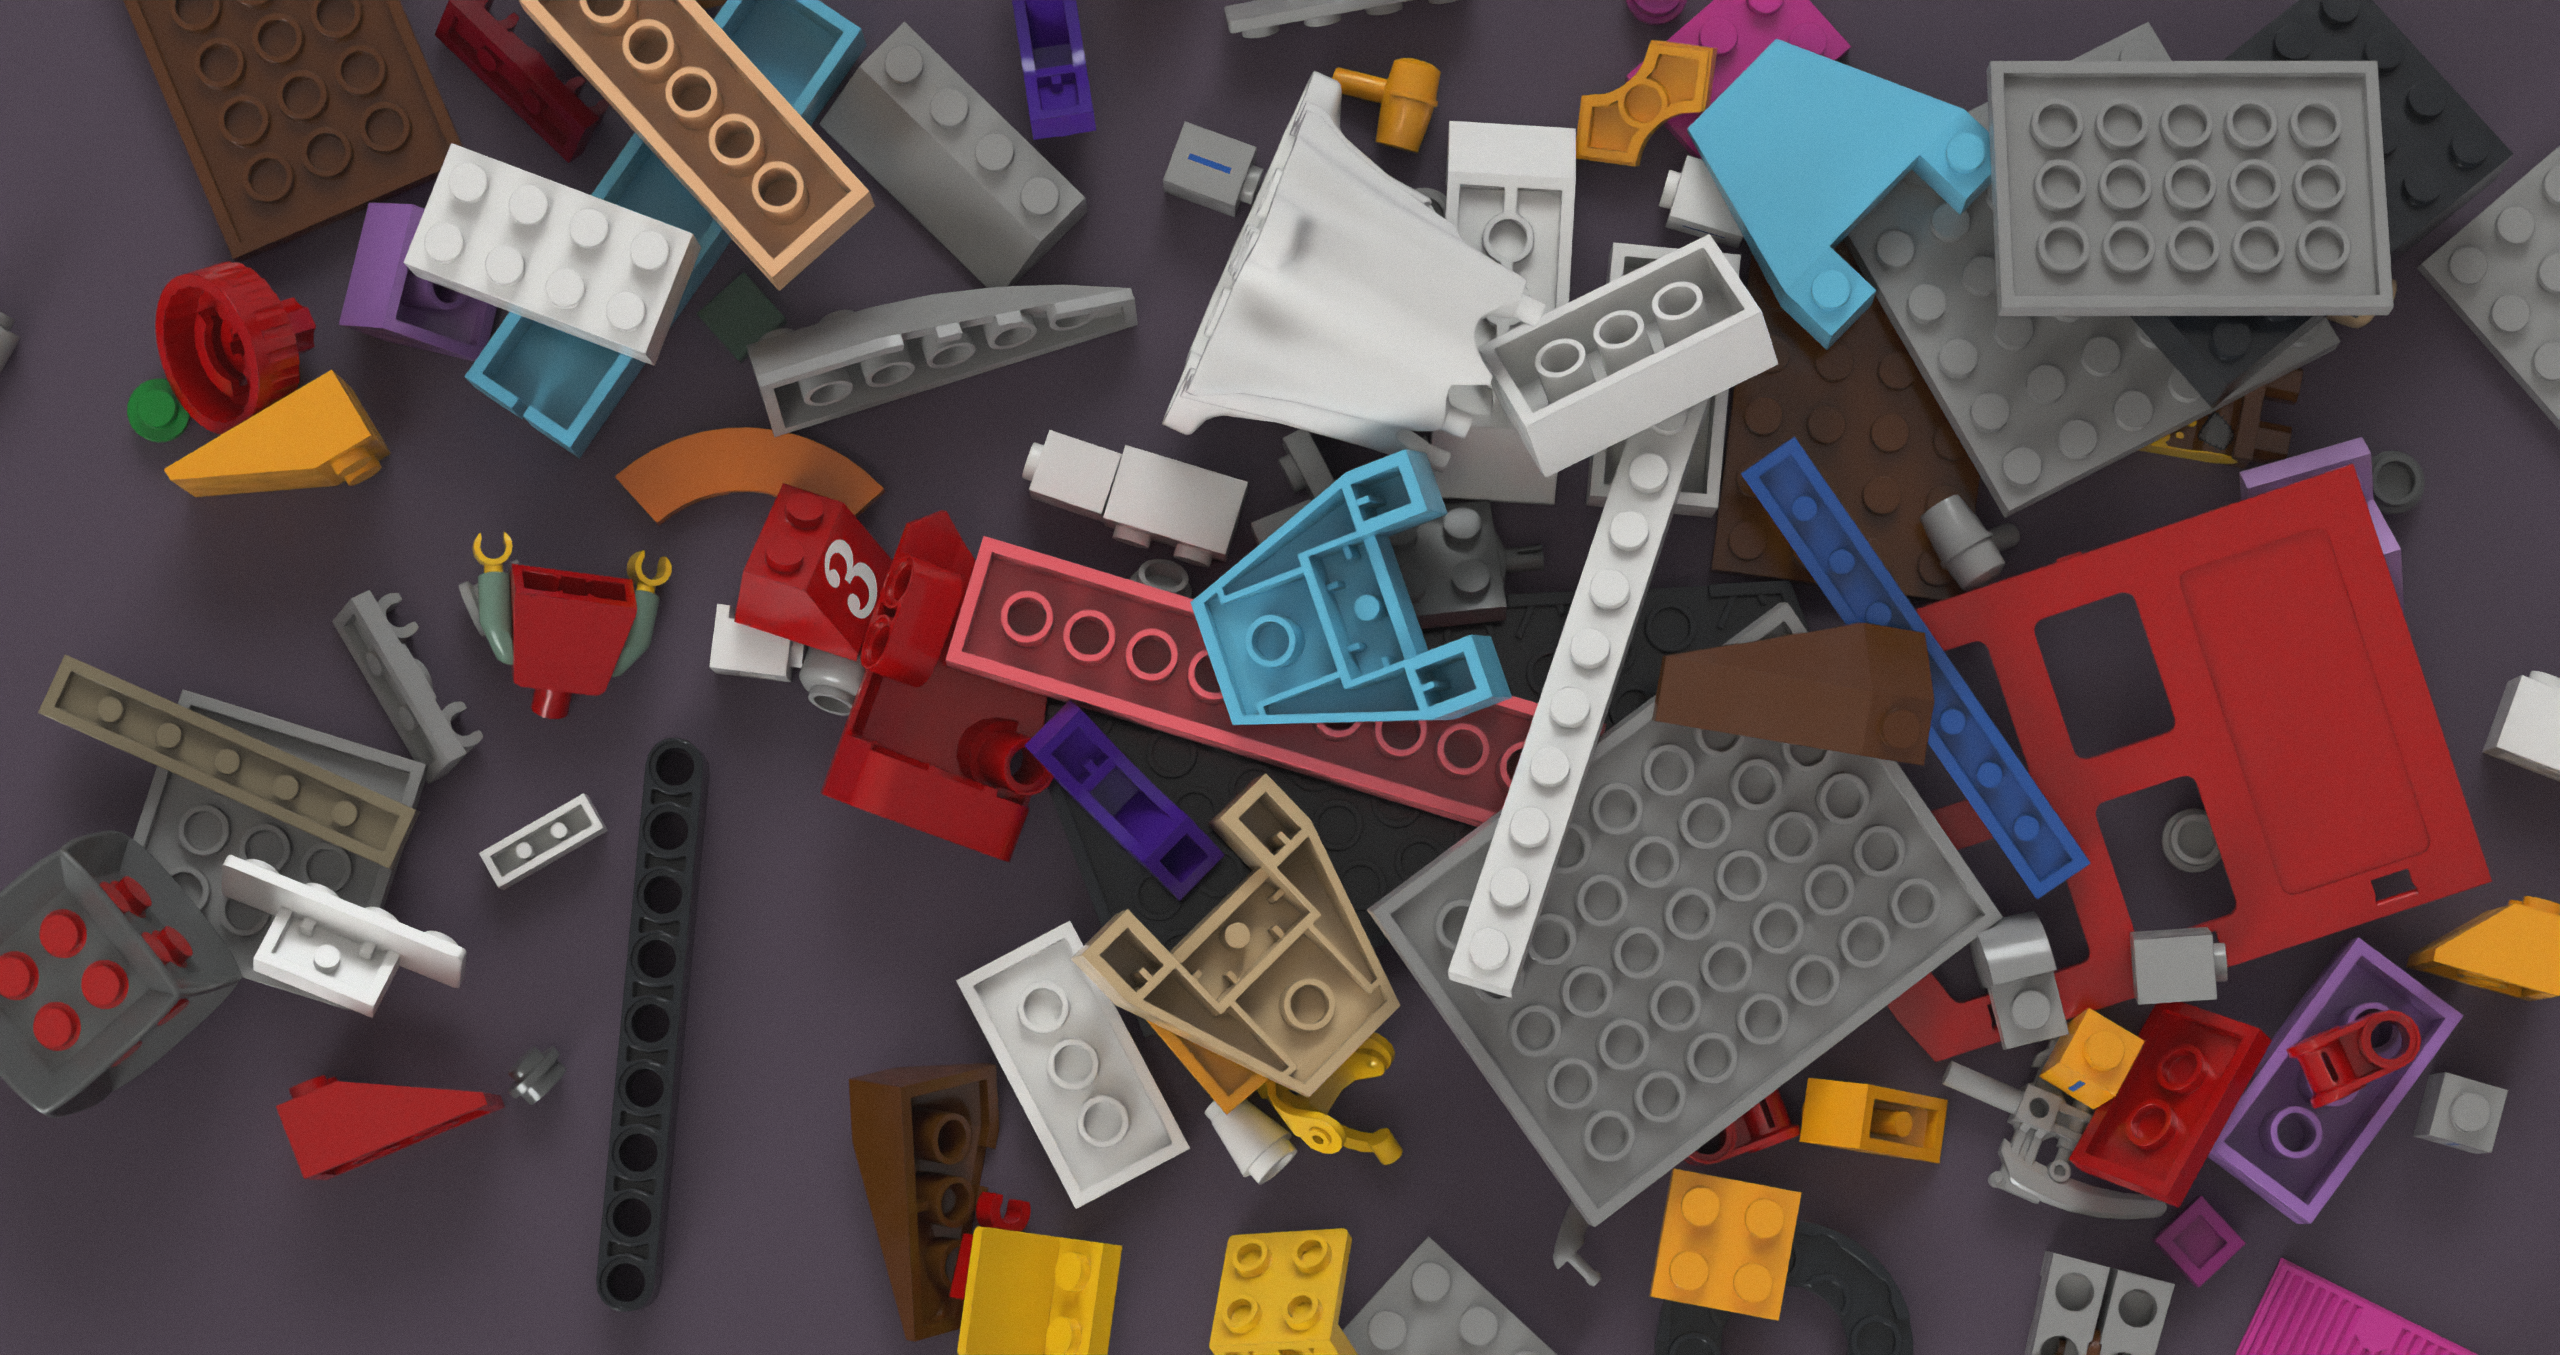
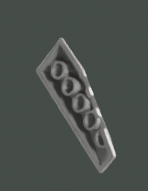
[746,285,1138,437]

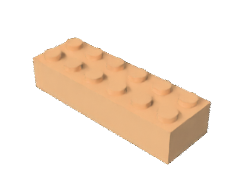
[518,0,875,291]

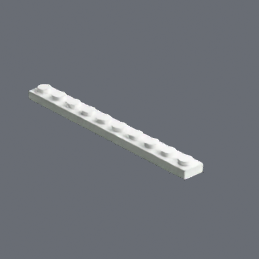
[1448,398,1709,998]

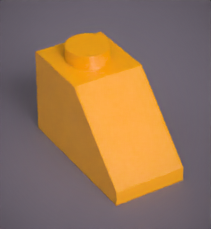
[1799,1078,1948,1164]

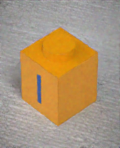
[2039,1008,2145,1110]

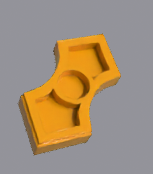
[1576,40,1718,167]

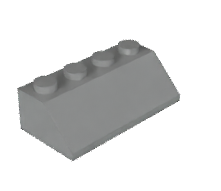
[819,21,1088,288]

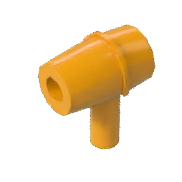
[1332,58,1441,153]

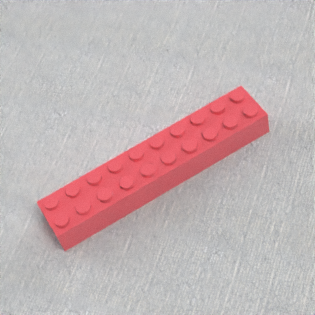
[945,536,1607,827]

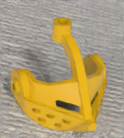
[1257,1032,1403,1165]

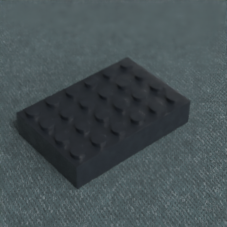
[2130,0,2513,409]

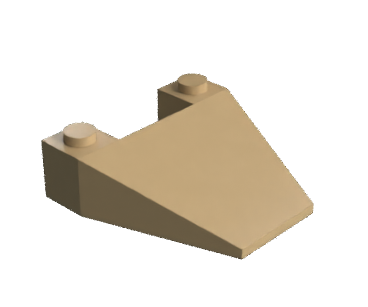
[1071,773,1401,1097]

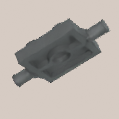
[1389,500,1544,629]

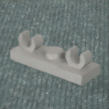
[332,590,483,784]

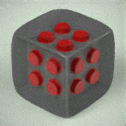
[0,830,242,1118]

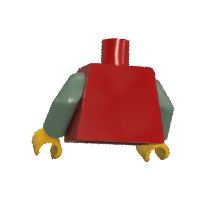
[472,532,672,719]

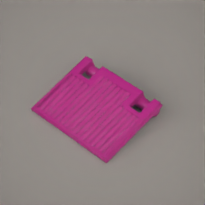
[2234,1257,2478,1355]

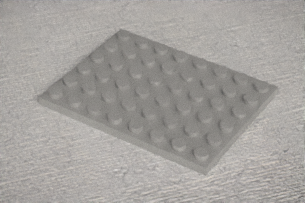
[1367,602,2003,1227]

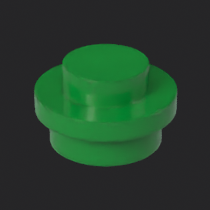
[127,378,192,443]

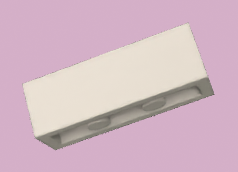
[479,793,608,890]

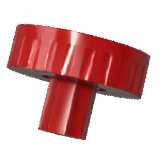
[155,261,316,435]

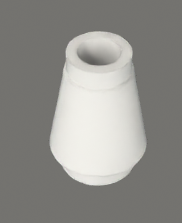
[1204,1099,1298,1185]

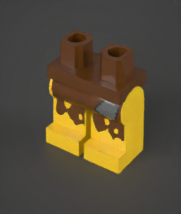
[2139,368,2304,469]

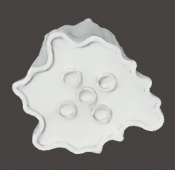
[1162,71,1546,473]

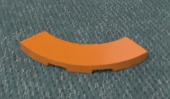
[615,427,885,526]

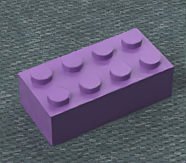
[2208,937,2464,1224]

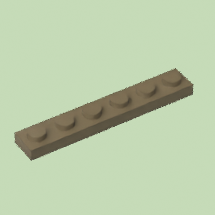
[38,654,420,870]

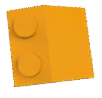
[2406,896,2560,1002]

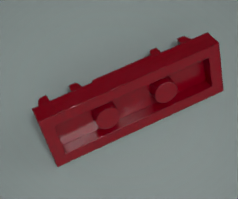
[434,0,609,163]

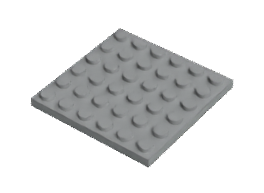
[1843,22,2341,518]

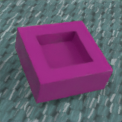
[2151,1196,2246,1287]

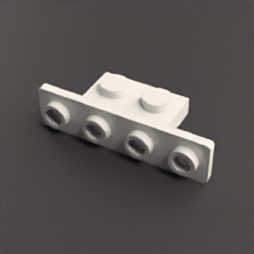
[221,855,467,1018]

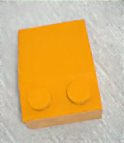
[164,369,391,497]

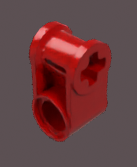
[2286,1010,2421,1109]
[1684,1089,1801,1166]

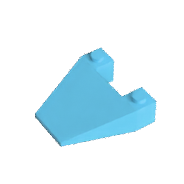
[1687,39,1992,350]
[1190,449,1512,725]

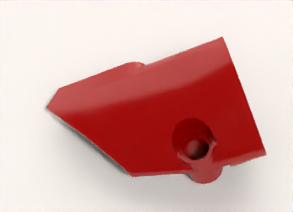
[820,510,1054,863]

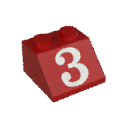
[734,483,893,661]

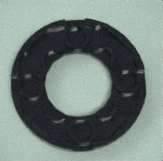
[1654,1221,1913,1355]

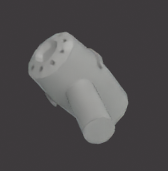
[1920,494,2020,591]

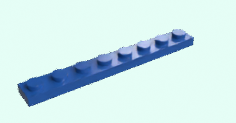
[1741,436,2091,899]

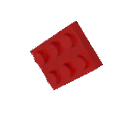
[2068,1002,2272,1208]

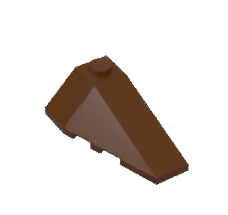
[1652,622,1935,766]
[849,1063,1000,1342]

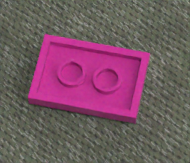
[1625,0,1851,159]

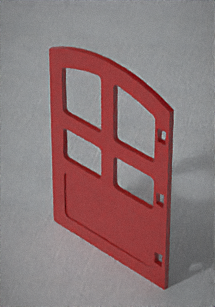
[1887,463,2492,1062]

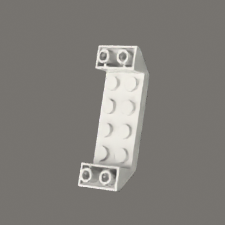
[1430,121,1576,505]

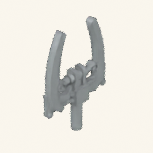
[1942,1037,2167,1220]

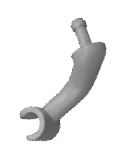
[1553,1200,1602,1287]

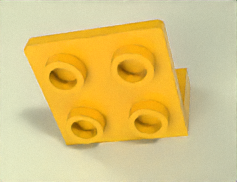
[957,1226,1122,1355]
[1209,1228,1358,1355]

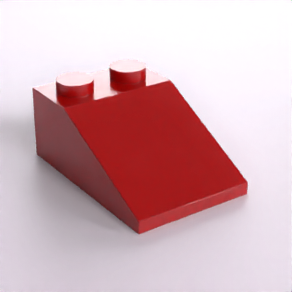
[276,1075,505,1180]

